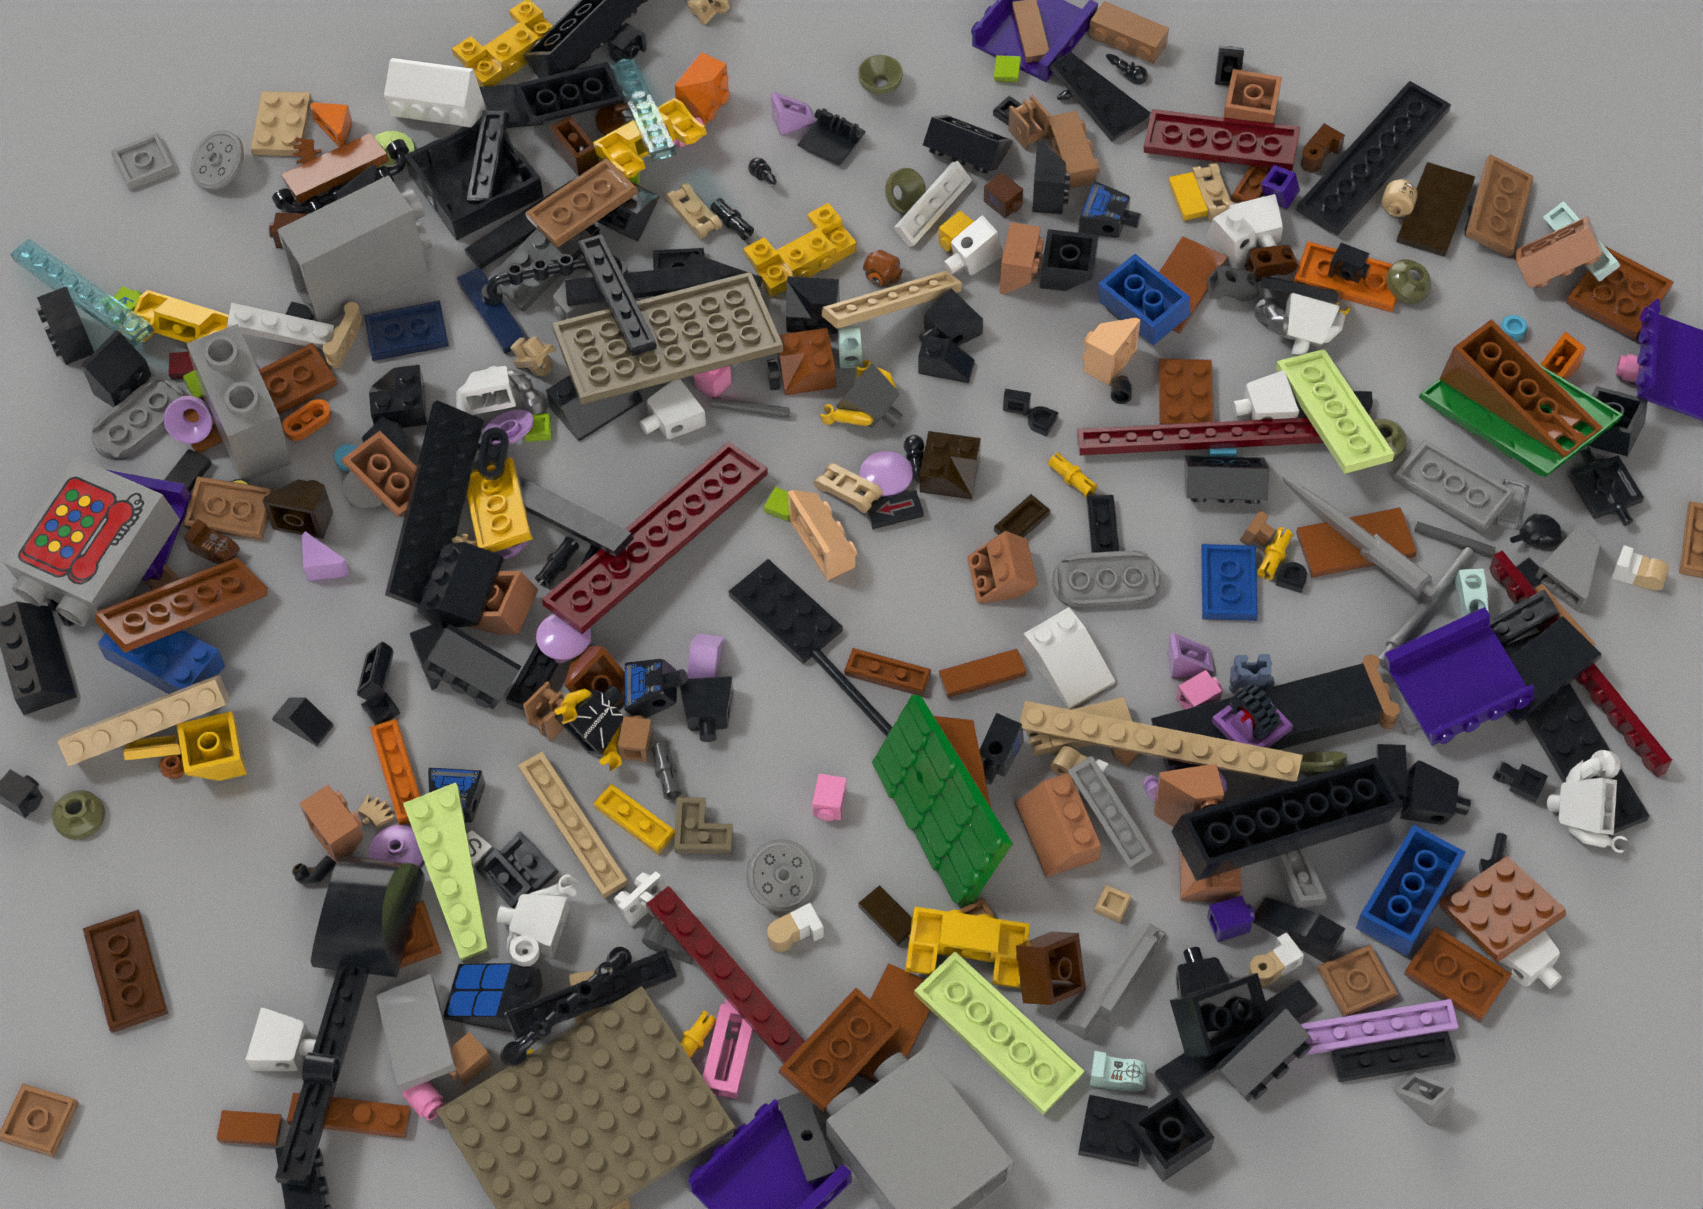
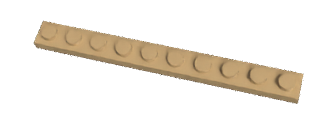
[1020,701,1303,783]

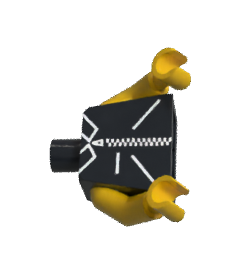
[554,686,623,772]

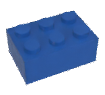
[1098,254,1190,346]

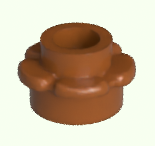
[159,754,185,779]

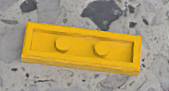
[593,783,675,855]

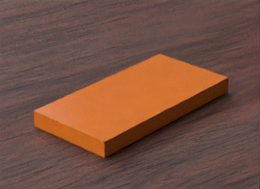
[1294,241,1397,312]

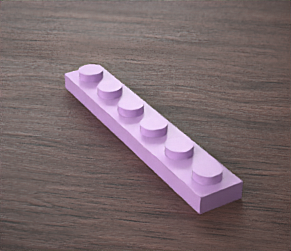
[1300,999,1458,1056]

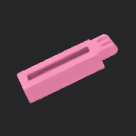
[703,999,754,1100]

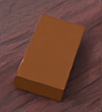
[216,1110,283,1146]

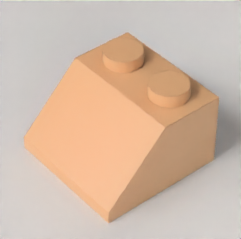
[1082,318,1140,386]

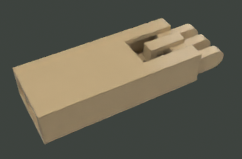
[1026,697,1133,755]

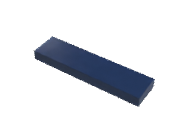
[457,267,527,354]

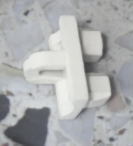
[614,872,666,927]

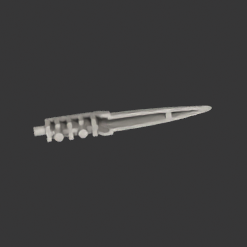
[1282,476,1439,599]

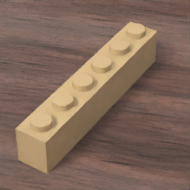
[57,674,231,766]

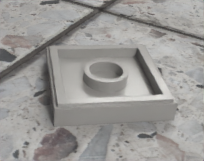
[111,133,176,191]

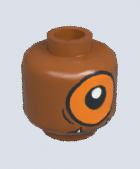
[863,249,903,287]

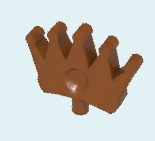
[293,137,322,164]

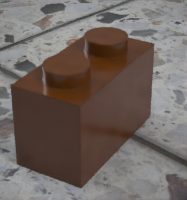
[549,115,599,176]

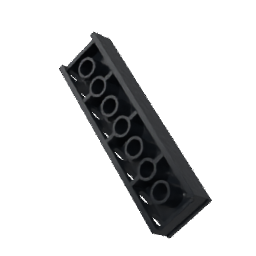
[1151,663,1383,771]

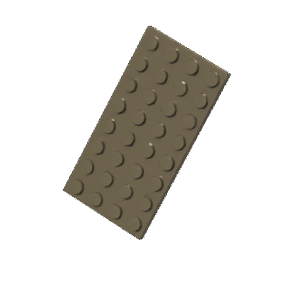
[552,272,783,405]

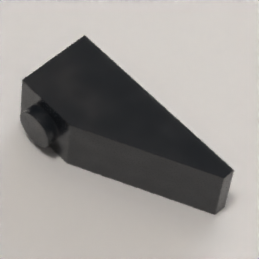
[1253,897,1346,963]

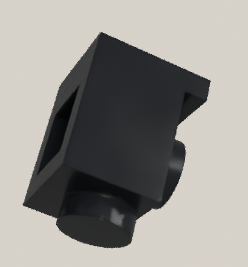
[607,23,647,65]
[1328,242,1371,283]

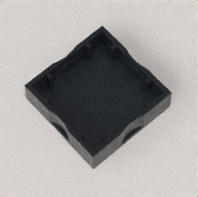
[404,117,544,241]

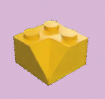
[177,711,247,781]

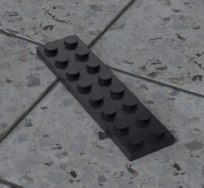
[1296,81,1451,235]
[385,400,484,608]
[1503,632,1649,835]

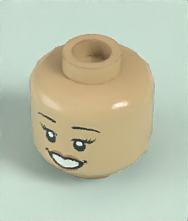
[1382,179,1417,217]

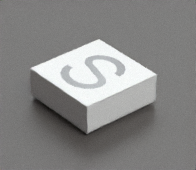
[467,830,493,869]

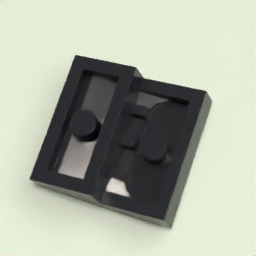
[475,831,559,908]

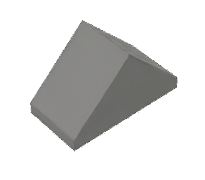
[1394,1072,1455,1125]

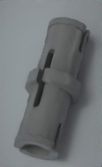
[651,742,681,799]

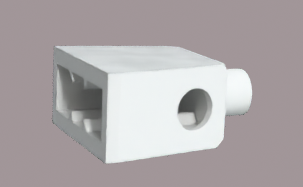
[1229,194,1283,248]
[1206,208,1255,269]
[943,215,1003,275]
[1232,370,1299,420]
[639,379,706,439]
[1488,931,1562,989]
[245,1008,316,1071]

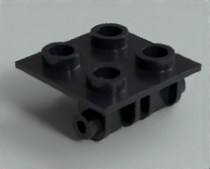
[798,108,866,166]

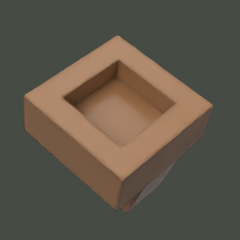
[1239,510,1275,547]

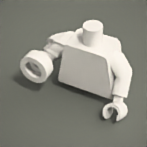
[1547,750,1628,853]
[497,874,578,967]

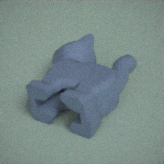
[1229,654,1275,692]

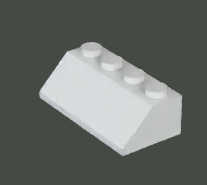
[384,58,487,127]

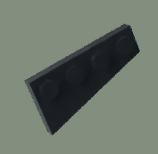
[1050,52,1151,142]

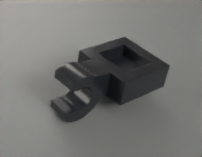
[1492,761,1548,803]

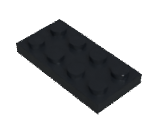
[728,559,843,664]

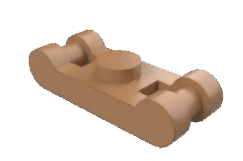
[1362,654,1400,729]

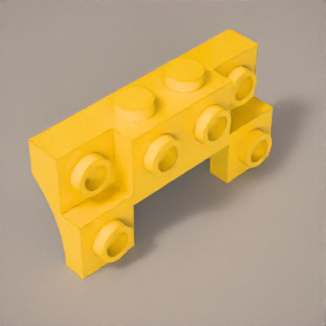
[452,0,553,87]
[593,98,707,178]
[743,203,857,297]
[121,290,229,357]
[905,907,1030,989]

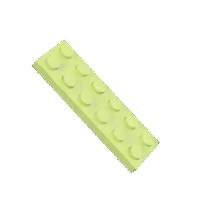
[1276,349,1394,474]
[914,952,1085,1115]

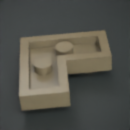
[674,797,733,854]

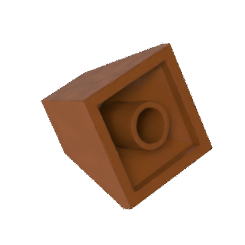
[564,646,624,708]

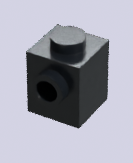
[0,769,43,818]

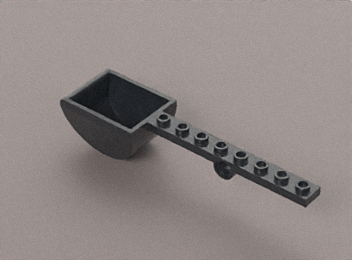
[275,855,425,1187]

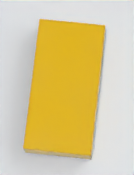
[1168,172,1208,221]
[123,734,181,760]

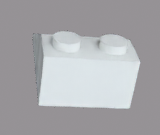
[1023,607,1115,710]

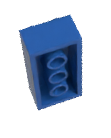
[98,630,225,694]
[1356,824,1465,957]

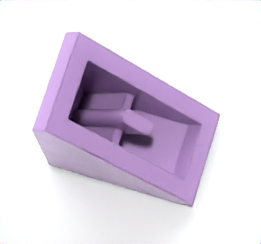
[771,92,816,135]
[302,532,350,581]
[687,633,725,679]
[1167,633,1214,678]

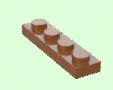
[287,1093,411,1138]

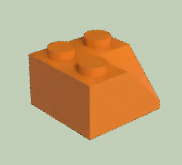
[675,52,730,126]

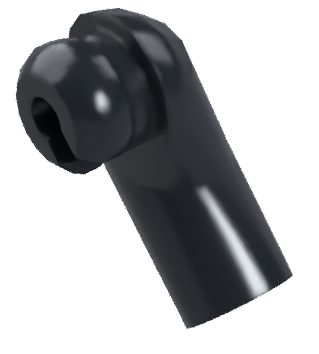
[292,855,336,884]

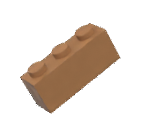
[1089,1,1169,64]
[1049,111,1100,189]

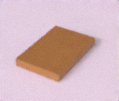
[183,476,275,540]

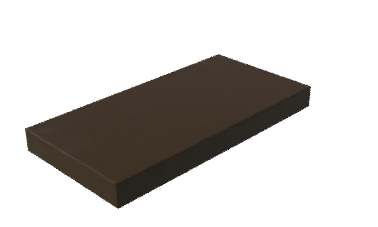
[1396,162,1475,257]

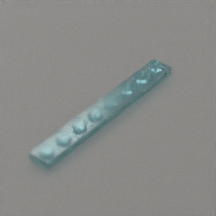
[611,59,676,161]
[10,239,154,347]

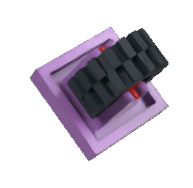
[1212,684,1293,748]

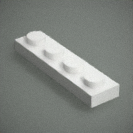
[894,161,972,247]
[226,303,334,350]

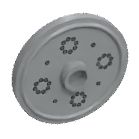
[191,130,244,190]
[746,839,817,912]

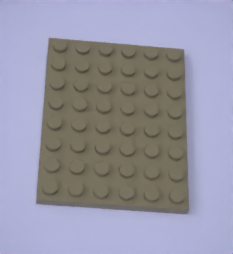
[436,986,736,1209]

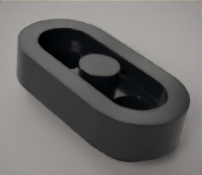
[477,427,509,481]

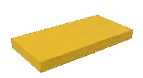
[466,457,533,552]

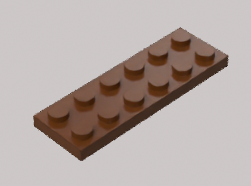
[184,343,337,453]
[95,557,268,653]

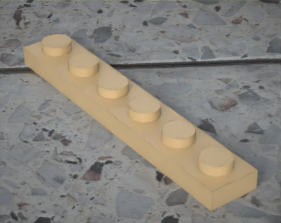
[822,271,962,329]
[518,752,628,899]

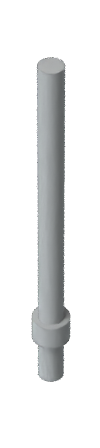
[1378,547,1474,666]

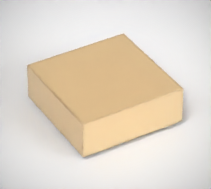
[1094,885,1132,924]

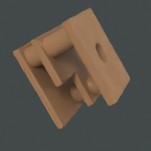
[1008,95,1050,151]
[523,681,564,742]

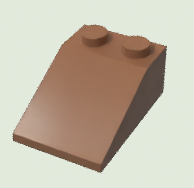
[468,571,538,635]

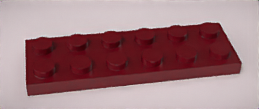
[1144,109,1300,171]

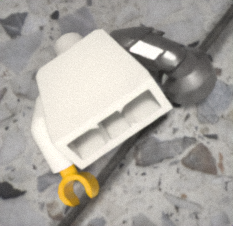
[1254,293,1350,356]
[456,366,548,415]

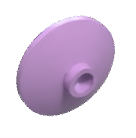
[483,409,534,446]
[369,825,424,867]

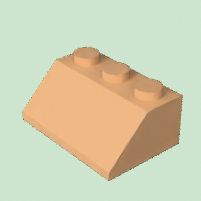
[788,490,858,581]

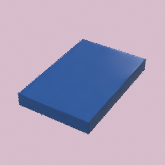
[1201,544,1258,621]

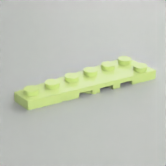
[403,783,489,961]

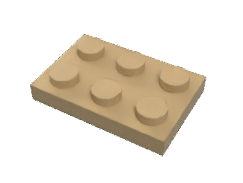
[251,91,312,156]

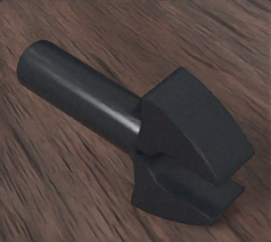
[1479,833,1507,873]

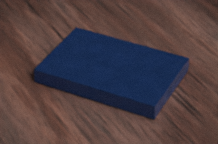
[364,300,449,361]

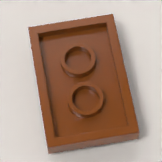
[1159,358,1213,425]
[1404,926,1512,1023]

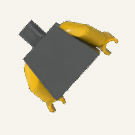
[820,360,903,428]

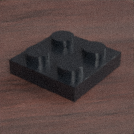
[1078,1095,1148,1167]

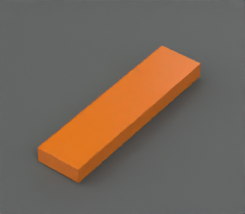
[370,719,420,825]

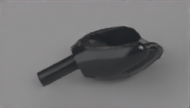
[1510,513,1562,548]

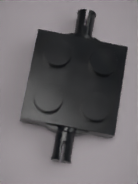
[1569,447,1644,526]

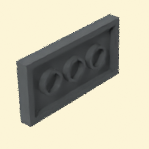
[487,229,592,312]

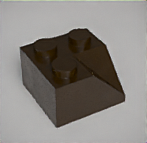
[920,431,981,500]
[263,479,333,539]

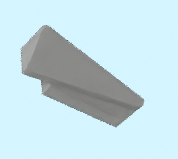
[1056,923,1166,1040]

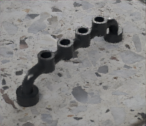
[272,139,409,214]
[481,254,628,305]
[500,947,632,1067]

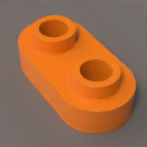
[282,399,332,441]

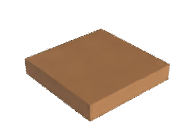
[1317,944,1398,1017]
[0,1083,79,1157]

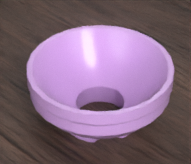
[164,396,213,444]

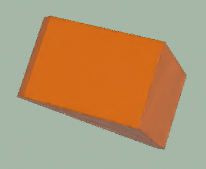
[310,102,352,147]
[1540,332,1587,380]

